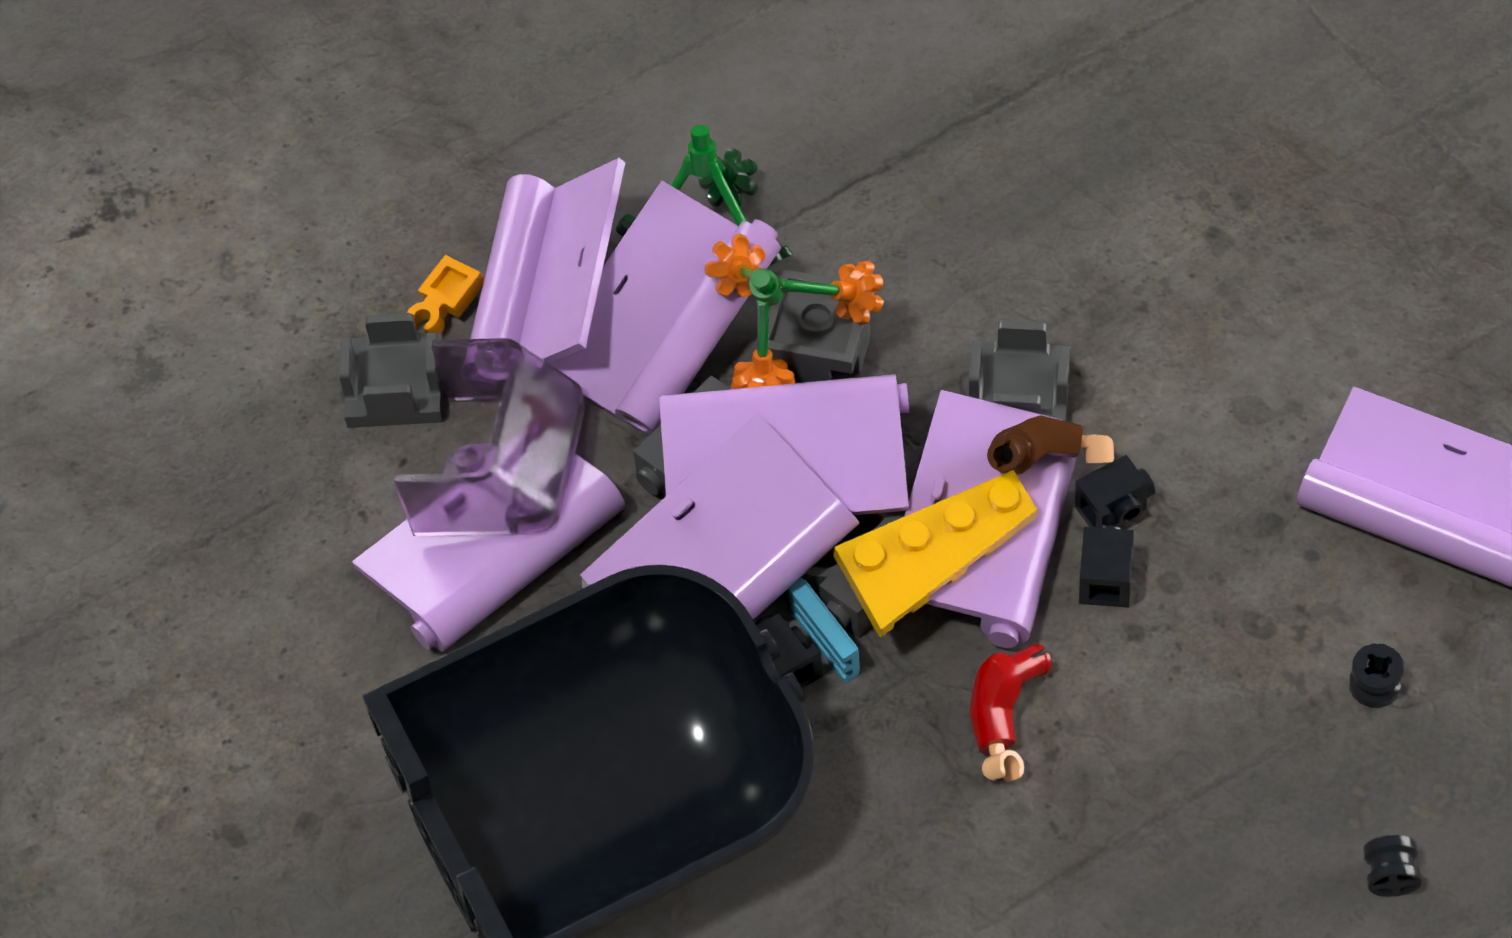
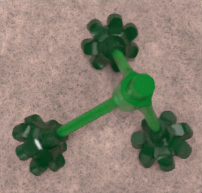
[616,125,793,266]

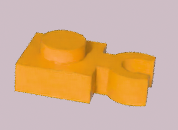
[407,255,484,333]

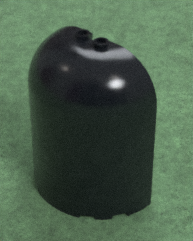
[362,565,814,938]

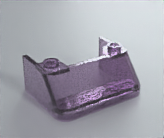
[394,338,585,536]

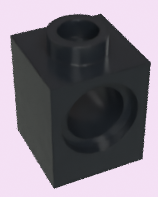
[1079,525,1134,608]

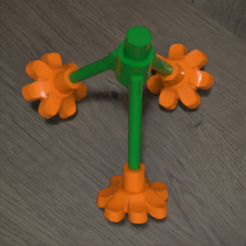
[704,234,884,389]

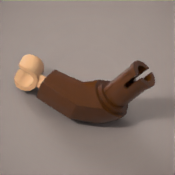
[987,415,1114,475]

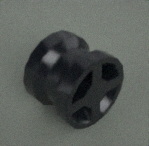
[1349,643,1404,708]
[1363,835,1422,897]

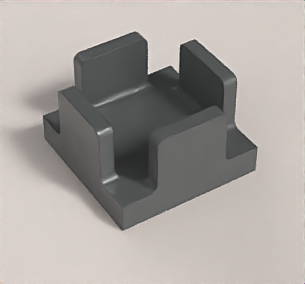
[768,269,875,383]
[339,313,444,428]
[969,320,1071,421]

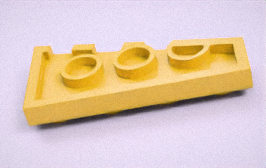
[834,470,1037,638]

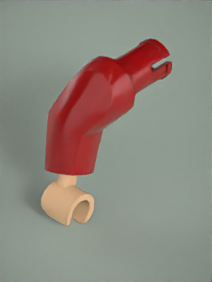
[969,643,1052,782]

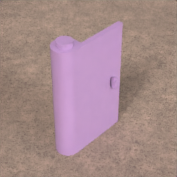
[463,158,626,388]
[539,181,781,436]
[659,374,909,515]
[1296,386,1512,587]
[904,390,1077,648]
[580,413,860,620]
[352,423,626,652]

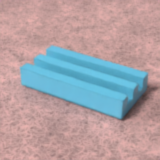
[787,578,860,684]

